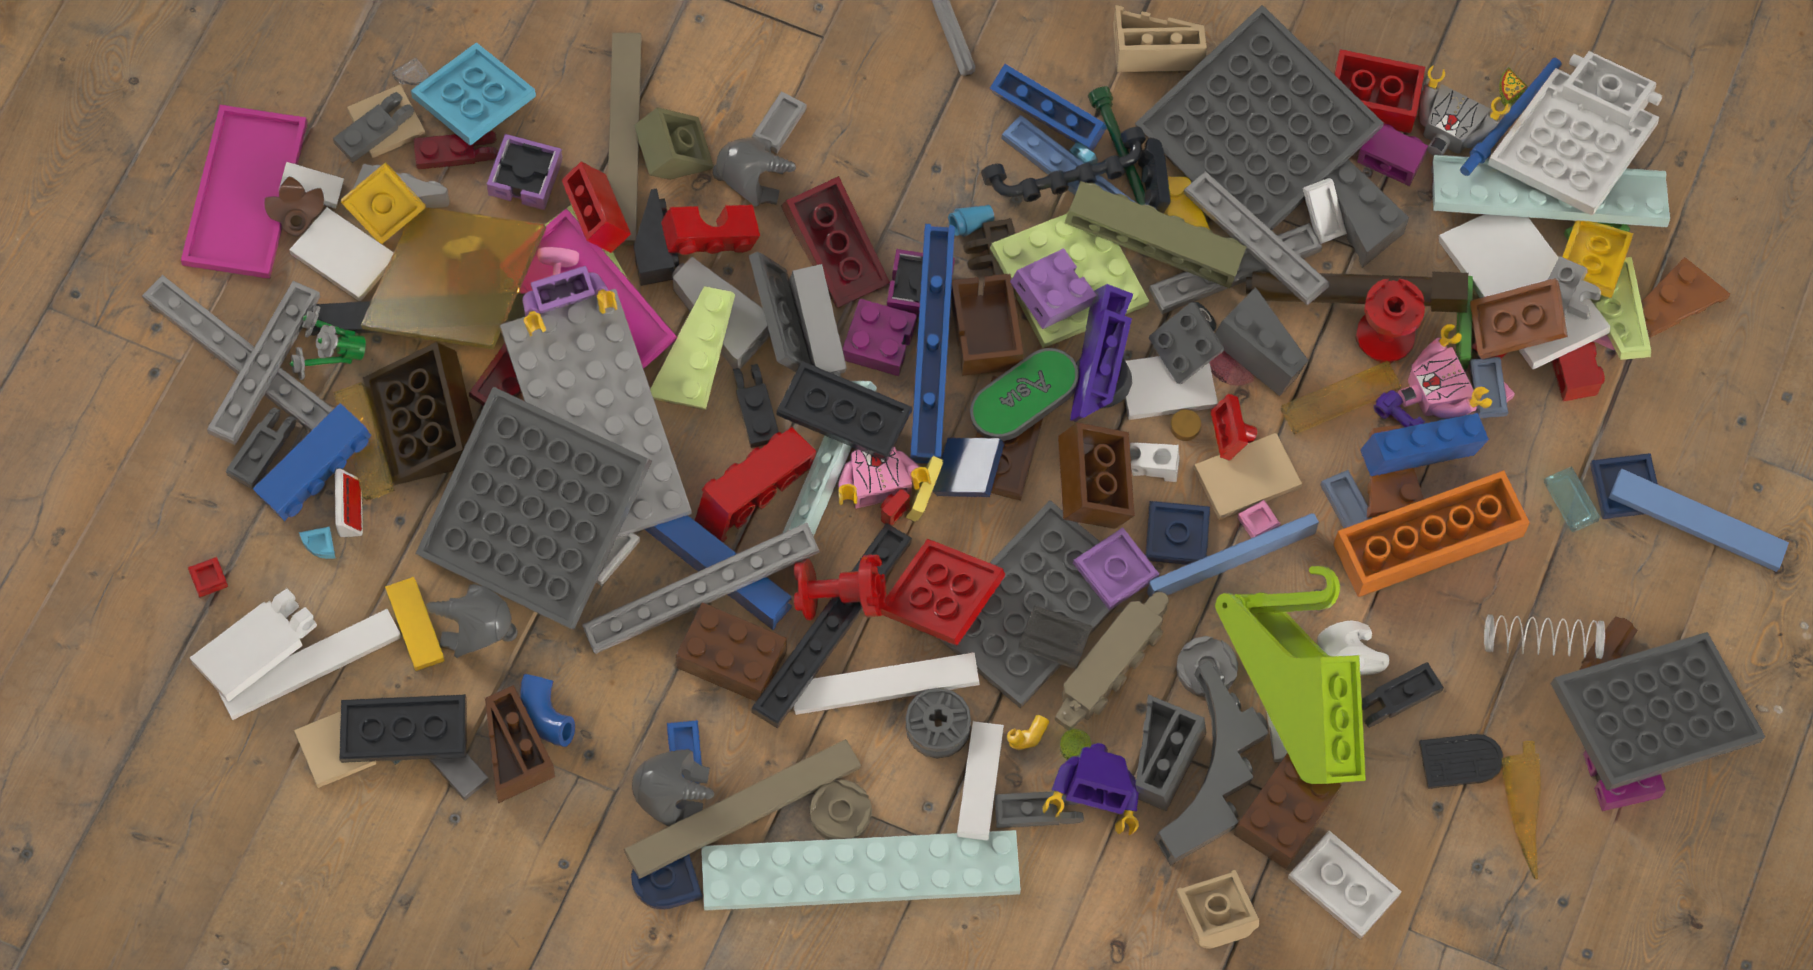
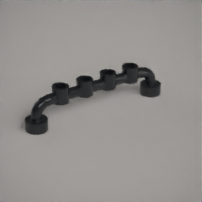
[981,127,1146,202]

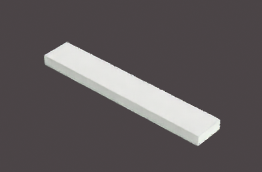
[219,609,402,720]
[794,653,980,715]

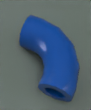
[520,674,575,747]

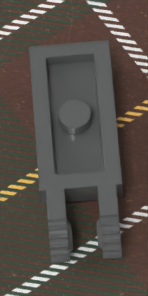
[333,92,414,163]
[226,407,297,489]
[994,791,1084,828]

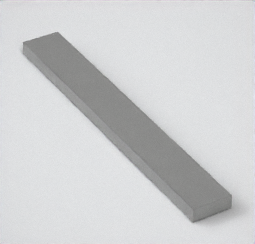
[142,275,333,432]
[582,523,820,654]

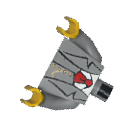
[1418,65,1510,156]

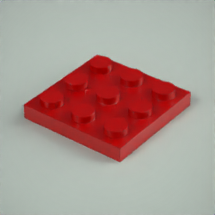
[880,538,1006,646]

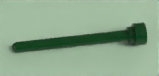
[1088,86,1146,205]

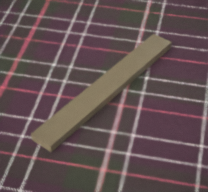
[608,33,642,245]
[624,739,861,879]

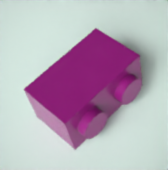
[1357,124,1428,186]

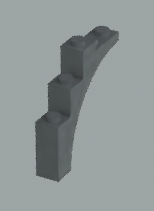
[1154,660,1269,866]

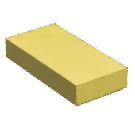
[906,456,943,522]

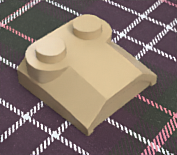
[1177,870,1259,949]

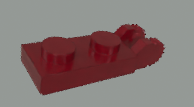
[414,131,498,170]

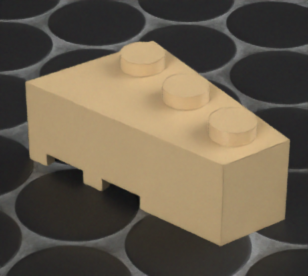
[1113,5,1207,72]

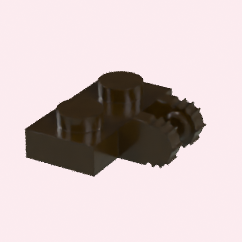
[963,218,1015,275]

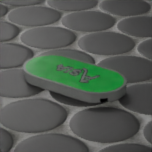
[970,348,1079,441]

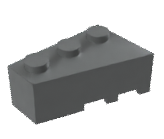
[1327,159,1409,268]
[1215,287,1308,396]
[1136,694,1207,811]

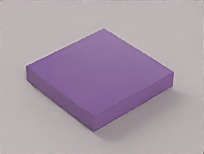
[1073,527,1159,611]

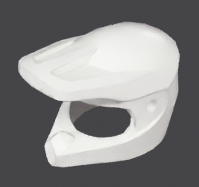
[1317,621,1389,676]

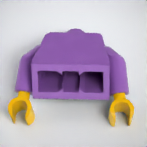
[523,266,617,336]

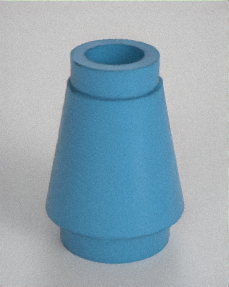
[948,205,994,237]

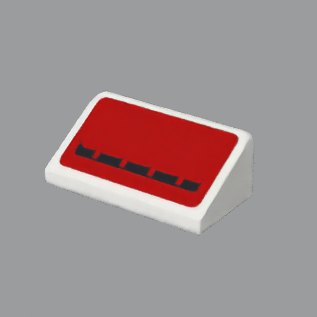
[335,469,363,537]

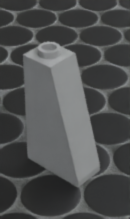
[672,257,770,369]
[789,264,847,377]

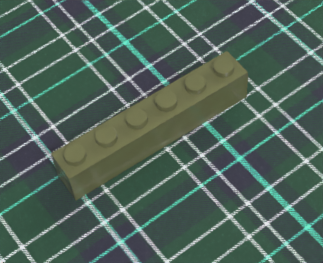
[1065,181,1247,289]

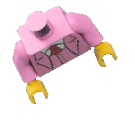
[1398,324,1492,419]
[838,447,932,509]

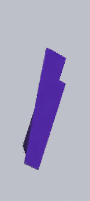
[1070,284,1133,422]

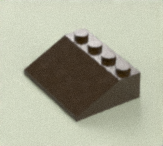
[363,342,475,486]

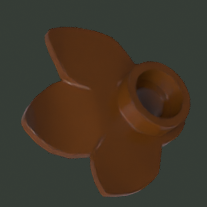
[264,176,324,236]

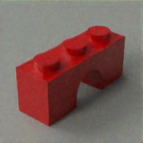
[661,205,760,255]

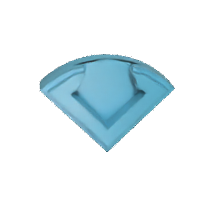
[1069,142,1098,165]
[299,526,336,559]

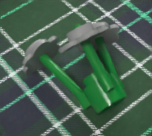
[290,306,366,380]

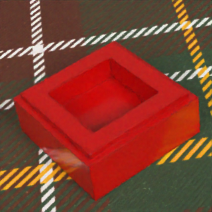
[188,557,228,598]

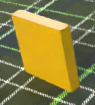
[341,162,426,244]

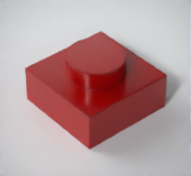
[880,488,910,526]

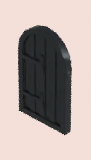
[1419,734,1503,789]

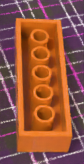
[1333,470,1530,597]

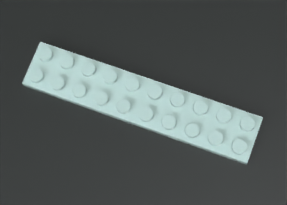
[702,830,1021,911]

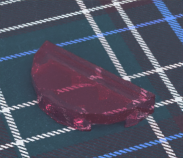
[1209,351,1254,385]

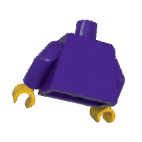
[1042,743,1139,835]

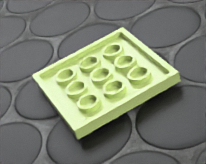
[990,213,1149,348]

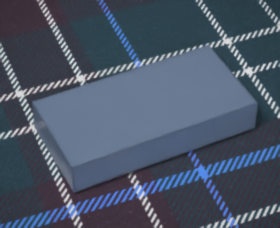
[1469,357,1508,418]
[1320,470,1374,528]

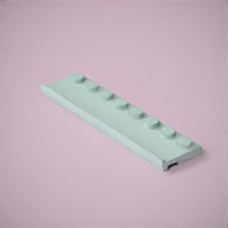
[1431,155,1670,227]

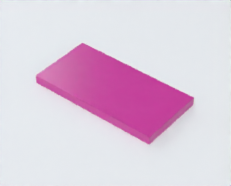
[181,105,308,279]
[500,208,677,369]

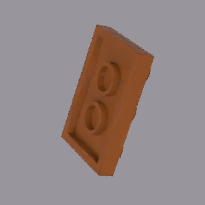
[1470,278,1568,359]

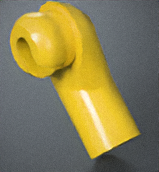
[1007,715,1050,750]

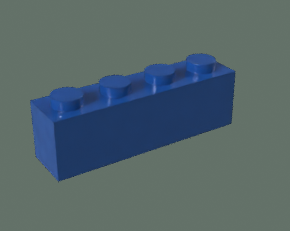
[990,64,1107,152]
[253,403,371,521]
[1360,413,1489,476]

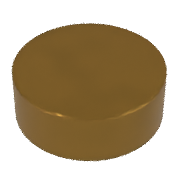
[1170,409,1201,441]

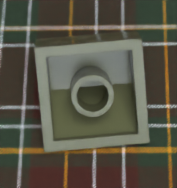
[634,107,714,180]

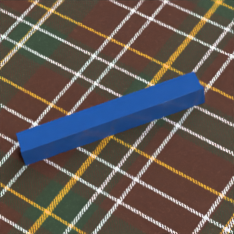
[910,224,955,464]
[644,515,792,630]

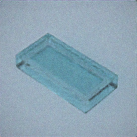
[1544,466,1600,532]

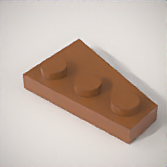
[1641,257,1730,338]
[1367,425,1424,518]

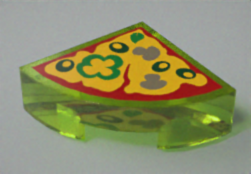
[1499,67,1528,106]

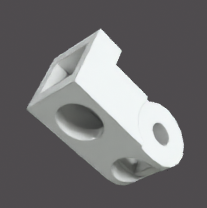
[1130,443,1180,482]

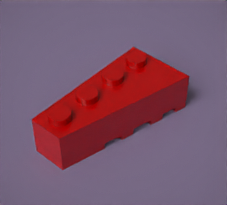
[695,427,817,542]

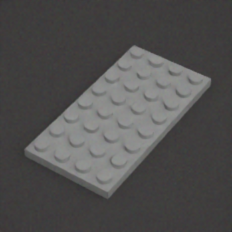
[500,288,692,538]

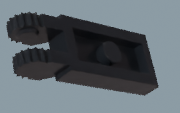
[1138,137,1171,214]
[733,364,779,448]
[1362,662,1444,728]

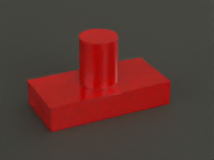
[1210,393,1257,461]

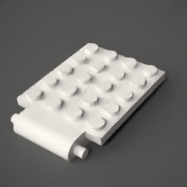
[1488,51,1663,216]

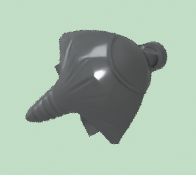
[712,137,796,207]
[426,584,518,658]
[632,749,715,827]

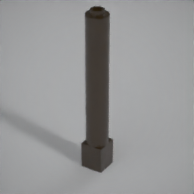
[1246,271,1469,313]

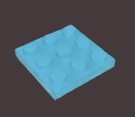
[411,42,536,145]

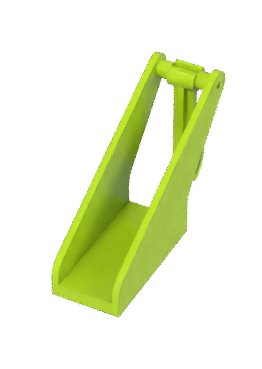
[1215,566,1366,784]

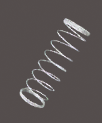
[1484,614,1605,659]

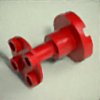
[1355,279,1425,365]
[794,554,886,621]

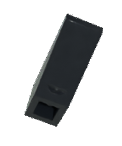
[634,188,679,286]

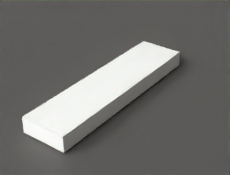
[957,721,1004,840]

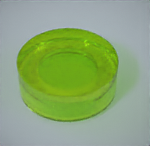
[1060,729,1091,760]

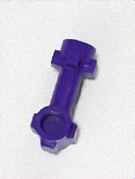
[1373,390,1425,427]

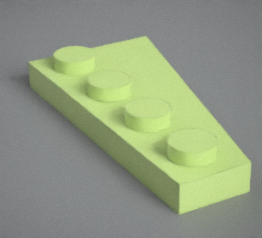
[1589,257,1651,360]
[650,286,735,410]

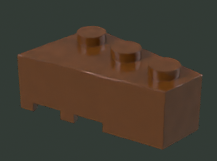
[485,685,555,804]

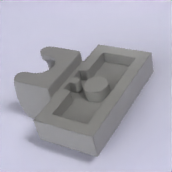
[1548,256,1601,320]

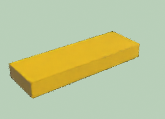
[385,577,445,672]

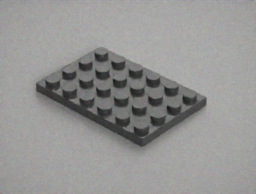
[938,500,1118,709]
[1550,632,1765,791]

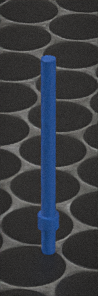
[1460,58,1562,176]

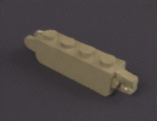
[1055,591,1169,731]

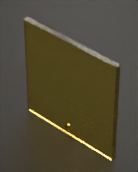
[361,208,546,349]

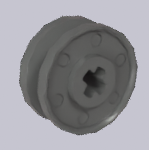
[906,688,971,759]

